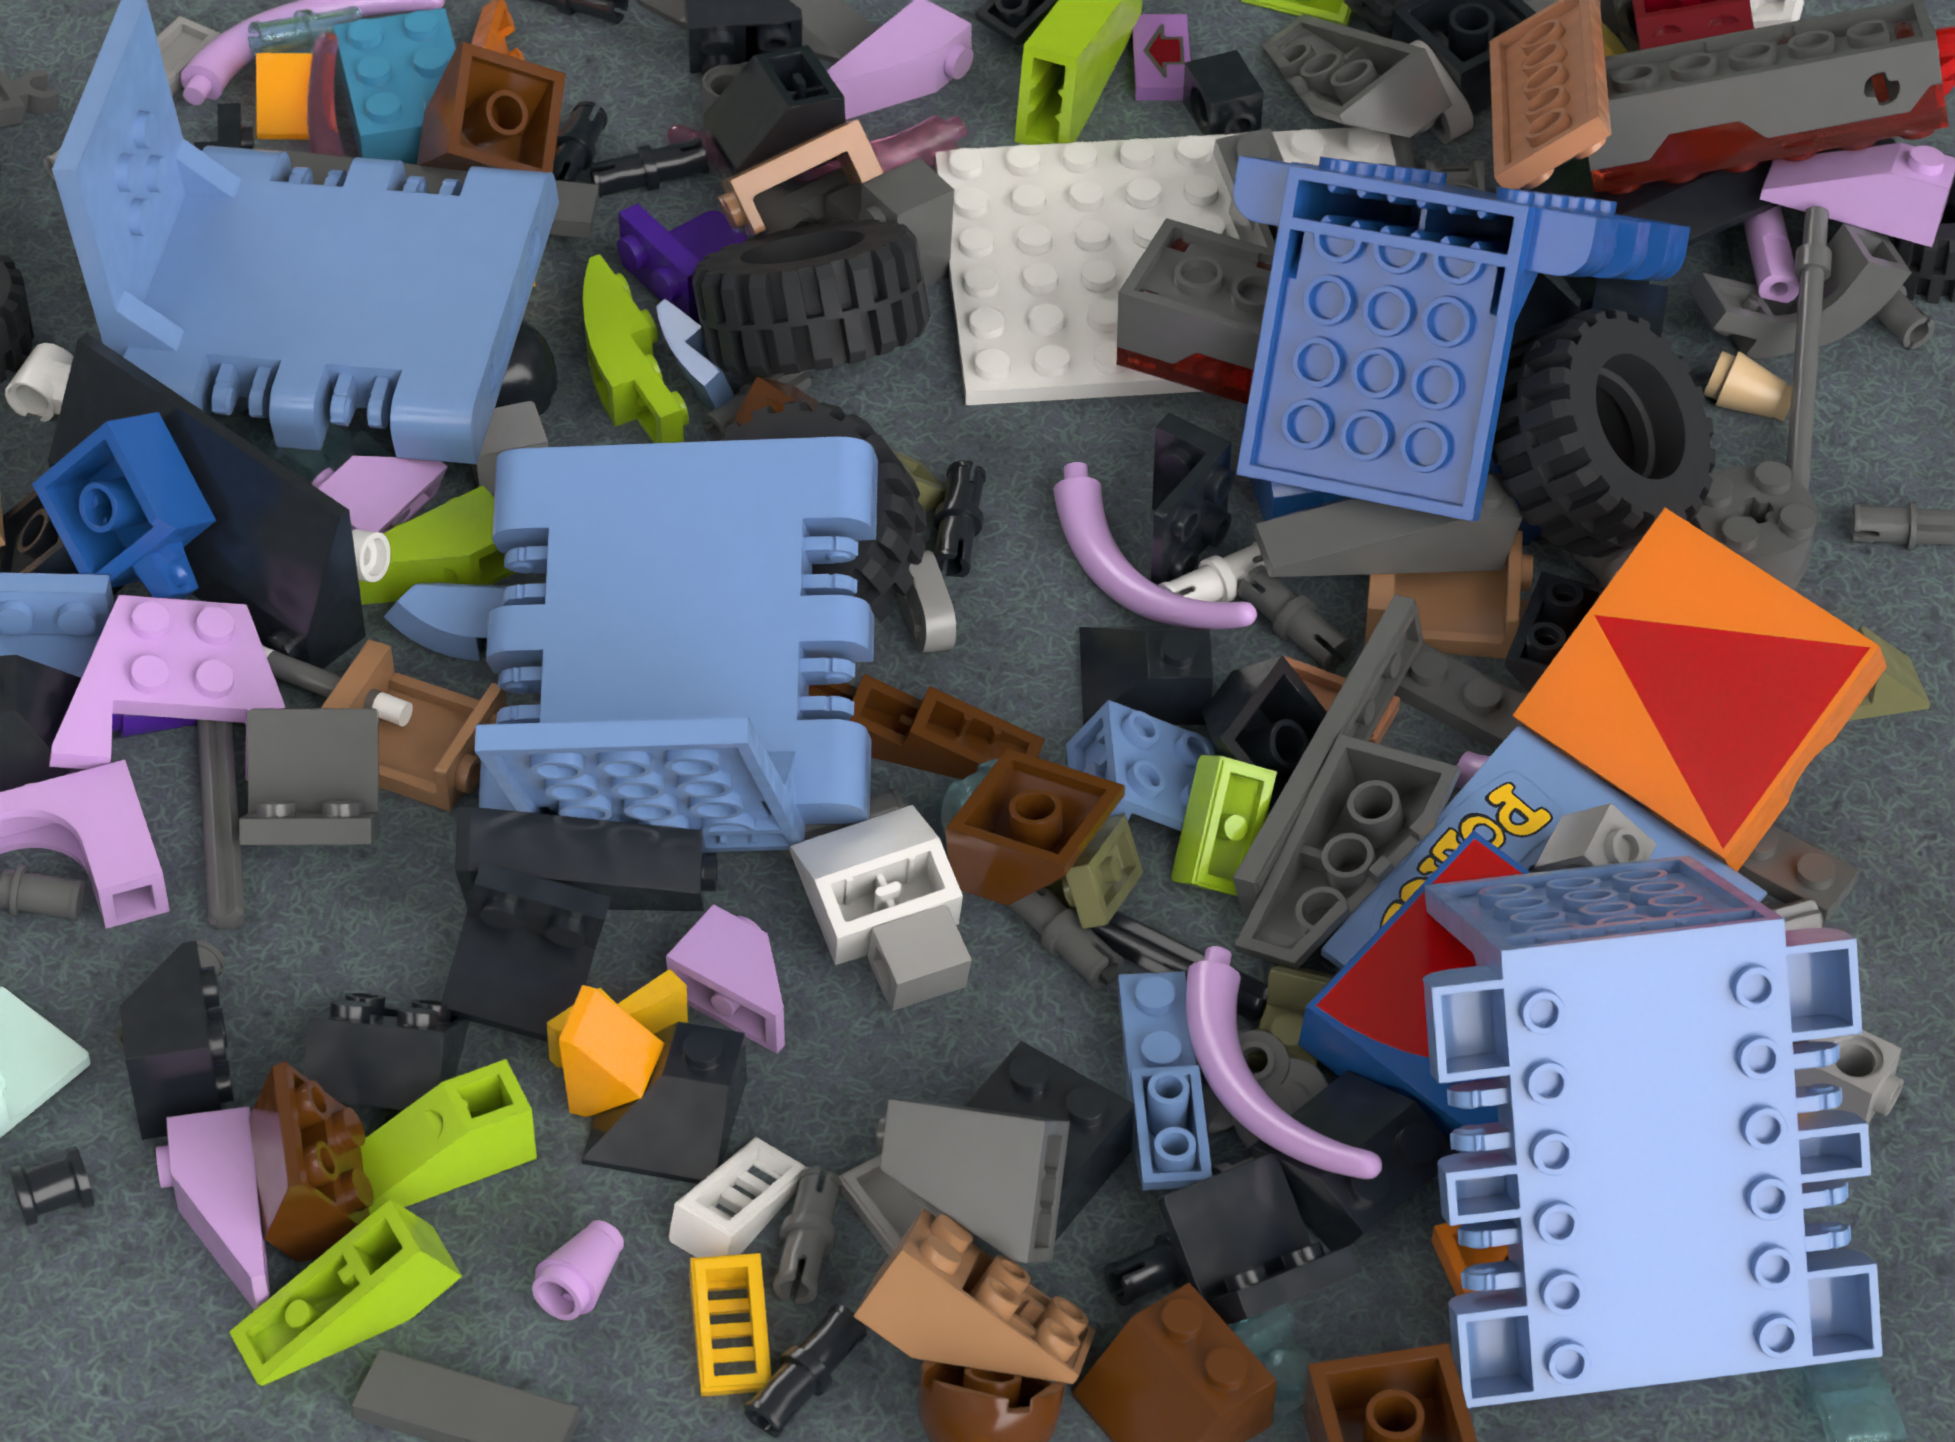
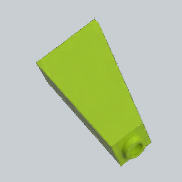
[1014,0,1143,145]

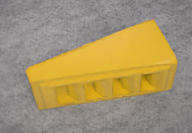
[689,1253,771,1397]

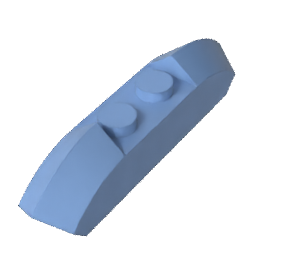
[384,582,509,661]

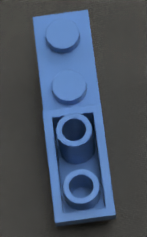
[1117,971,1212,1190]

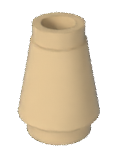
[1704,351,1792,422]

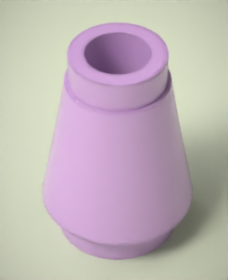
[532,1220,624,1320]

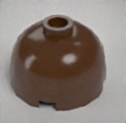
[918,1360,1065,1442]

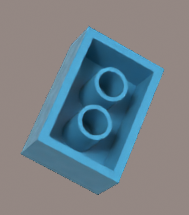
[333,8,456,165]

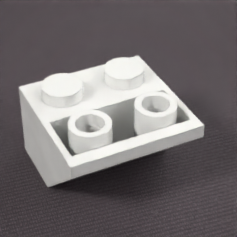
[790,805,963,965]

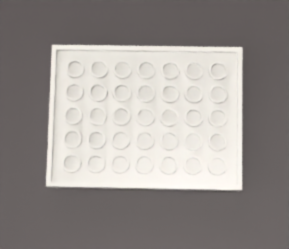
[935,127,1396,405]

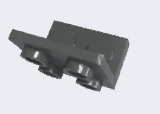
[239,708,380,845]

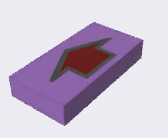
[1132,14,1190,100]

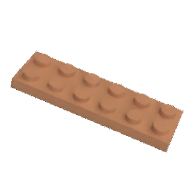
[1489,0,1612,190]

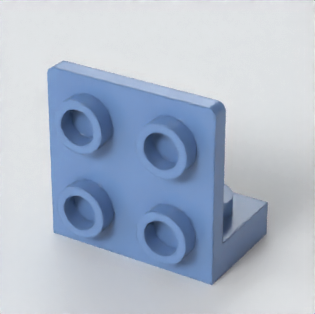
[0,573,115,678]
[1066,700,1216,831]

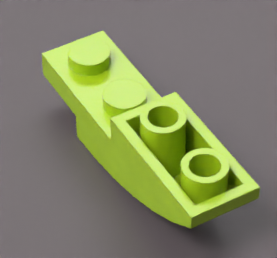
[583,254,689,443]

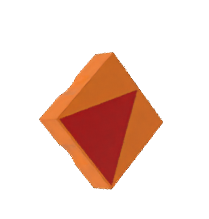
[1512,508,1887,872]

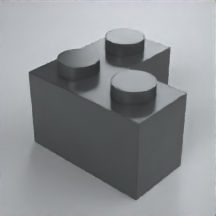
[824,157,954,287]

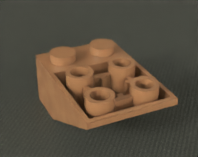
[854,1209,1096,1384]

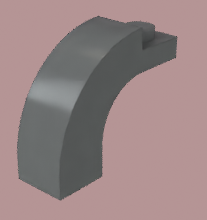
[1689,224,1911,359]

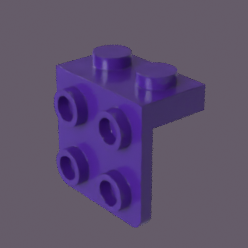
[617,203,749,324]

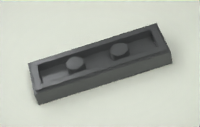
[352,1349,580,1442]

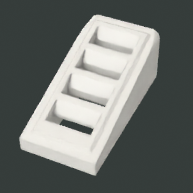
[669,1137,809,1257]

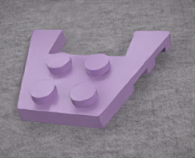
[49,595,286,780]

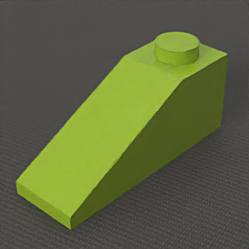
[229,1199,463,1386]

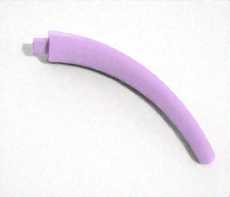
[180,0,445,105]
[1053,462,1257,630]
[1186,946,1382,1179]

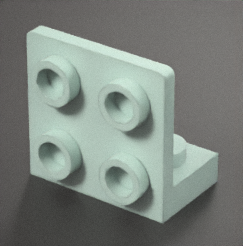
[0,987,91,1138]

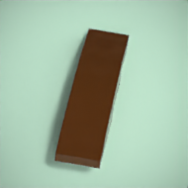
[809,674,1045,784]

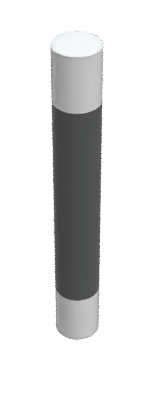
[263,646,413,727]

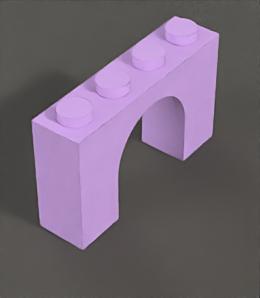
[0,760,170,928]

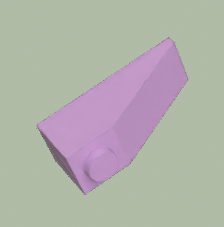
[827,0,973,120]
[1760,143,1955,247]
[156,1106,270,1310]

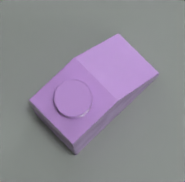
[311,456,448,534]
[666,904,785,1054]

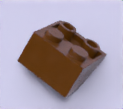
[249,1061,374,1262]

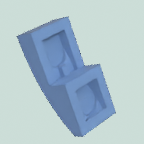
[656,299,734,411]

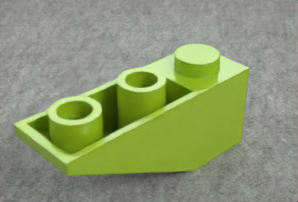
[359,485,517,605]
[360,1059,537,1215]

